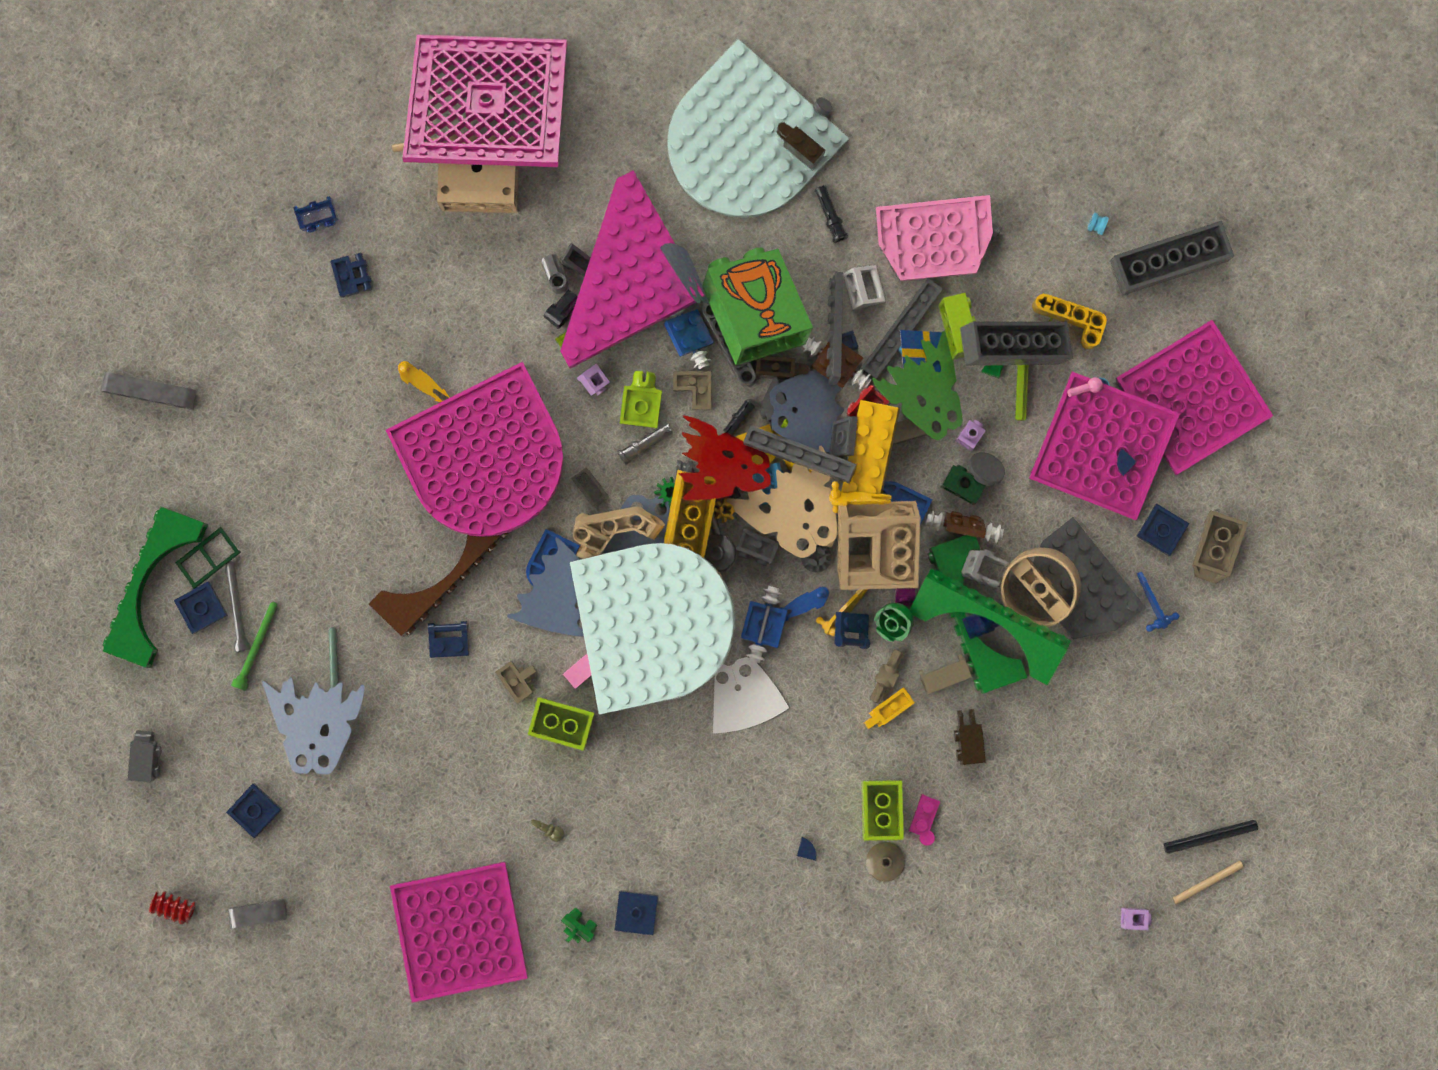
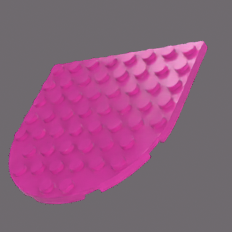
[386,362,563,536]

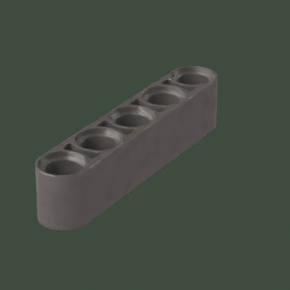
[703,302,756,387]
[100,372,197,410]

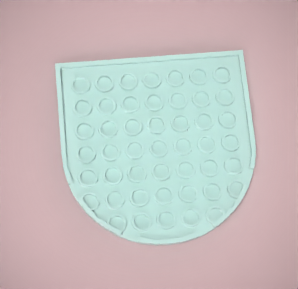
[668,39,849,218]
[570,543,735,714]

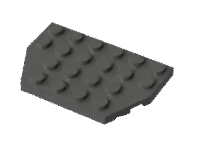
[1033,517,1145,639]

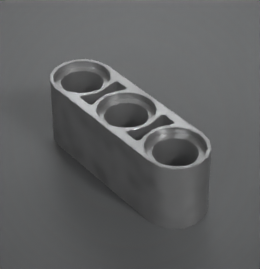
[228,899,287,928]

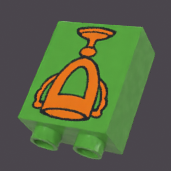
[702,247,813,365]

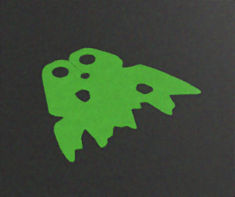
[872,330,963,440]

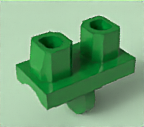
[561,908,597,943]

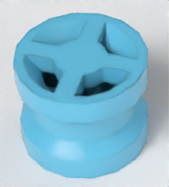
[1087,212,1109,235]

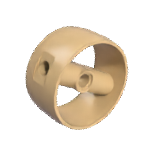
[1001,548,1081,627]

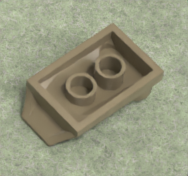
[1192,510,1248,584]

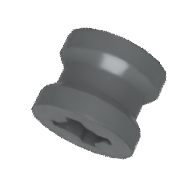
[676,460,693,475]

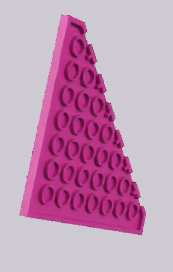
[560,170,705,369]

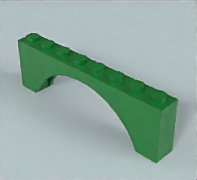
[103,507,208,668]
[927,535,1027,694]
[910,569,1071,685]

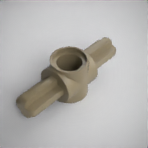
[870,649,904,704]

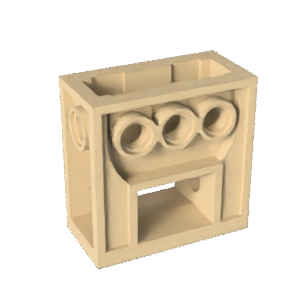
[837,501,920,590]

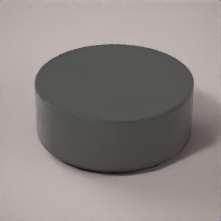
[813,97,833,116]

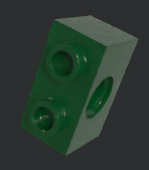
[940,465,986,505]

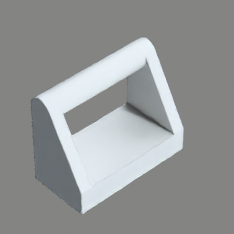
[843,265,886,310]

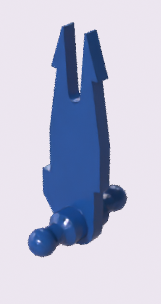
[1137,572,1180,632]
[780,586,829,621]

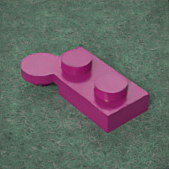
[908,794,940,846]

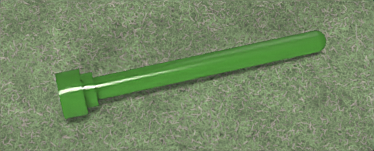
[231,602,277,691]

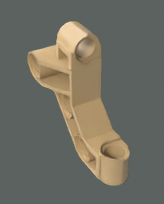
[573,507,665,559]

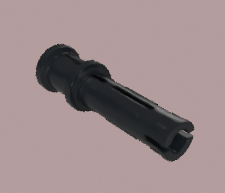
[815,185,849,243]

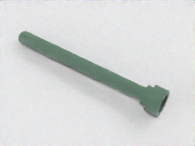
[329,627,338,688]

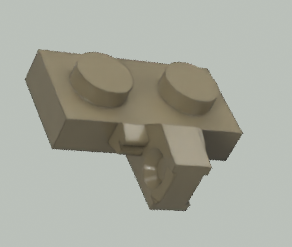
[495,661,537,704]

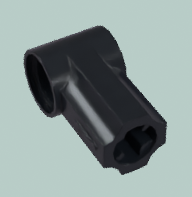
[543,290,578,329]

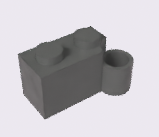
[127,730,162,783]

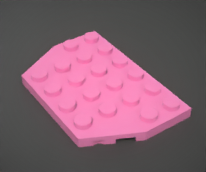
[876,195,993,281]

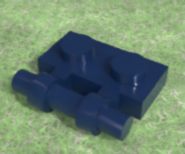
[330,253,372,298]

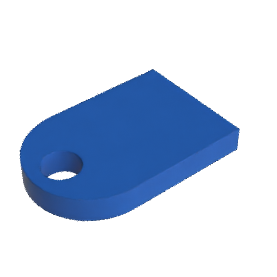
[883,481,933,525]
[526,529,580,586]

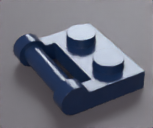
[835,612,871,649]
[428,621,469,658]

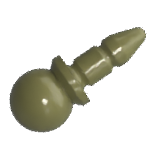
[531,820,564,842]

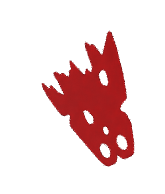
[679,415,771,500]

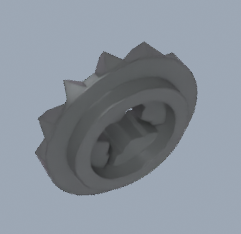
[801,544,832,572]

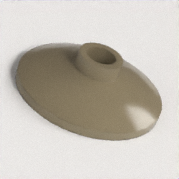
[866,842,905,882]

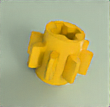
[713,498,735,523]

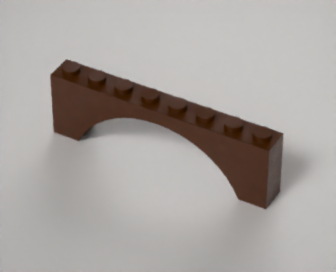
[369,532,511,637]

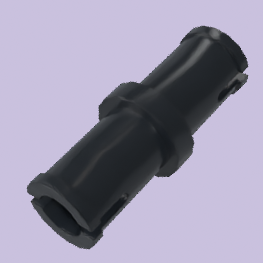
[723,400,755,437]

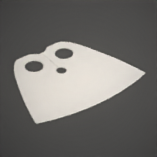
[713,657,789,733]

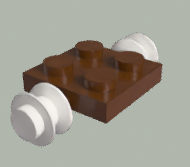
[802,336,871,390]
[926,511,1004,543]

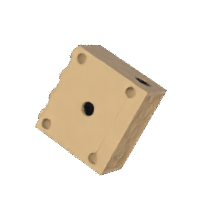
[437,133,519,213]

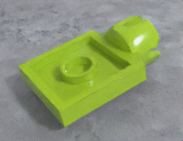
[619,370,662,429]

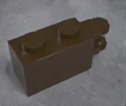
[776,122,825,170]
[756,356,810,380]
[954,709,986,765]

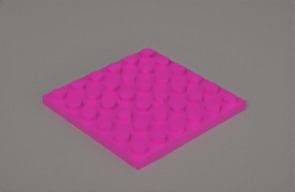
[1115,320,1273,475]
[1029,371,1180,520]
[390,861,528,1003]

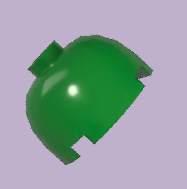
[874,602,914,642]

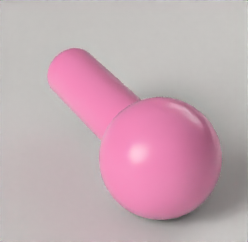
[1067,377,1103,397]

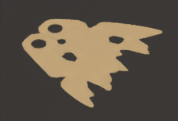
[726,446,837,558]

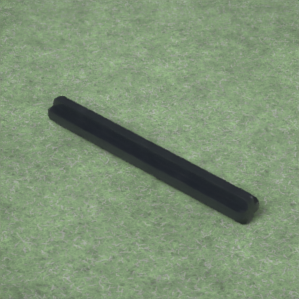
[1164,820,1258,854]

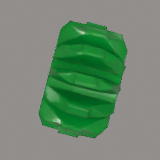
[654,477,675,508]

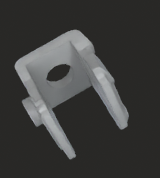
[961,549,1010,588]

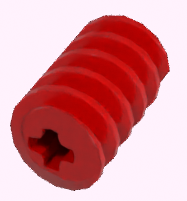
[149,891,195,925]

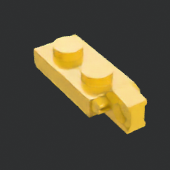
[864,687,915,729]

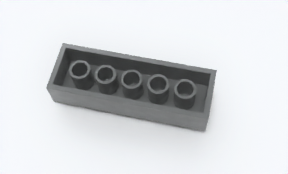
[1110,221,1234,296]
[960,321,1073,366]

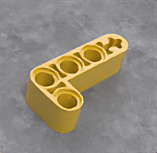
[1032,294,1107,350]

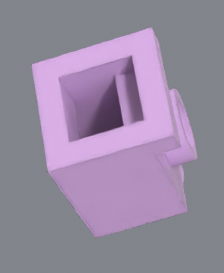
[577,364,610,396]
[955,420,986,451]
[1121,907,1152,930]

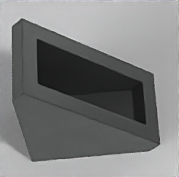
[561,243,591,277]

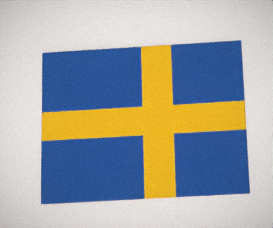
[900,330,942,372]

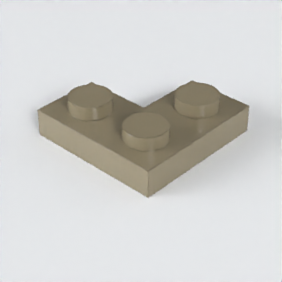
[673,371,711,410]

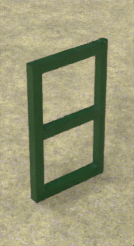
[175,527,241,589]

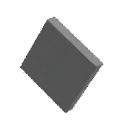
[830,416,858,458]

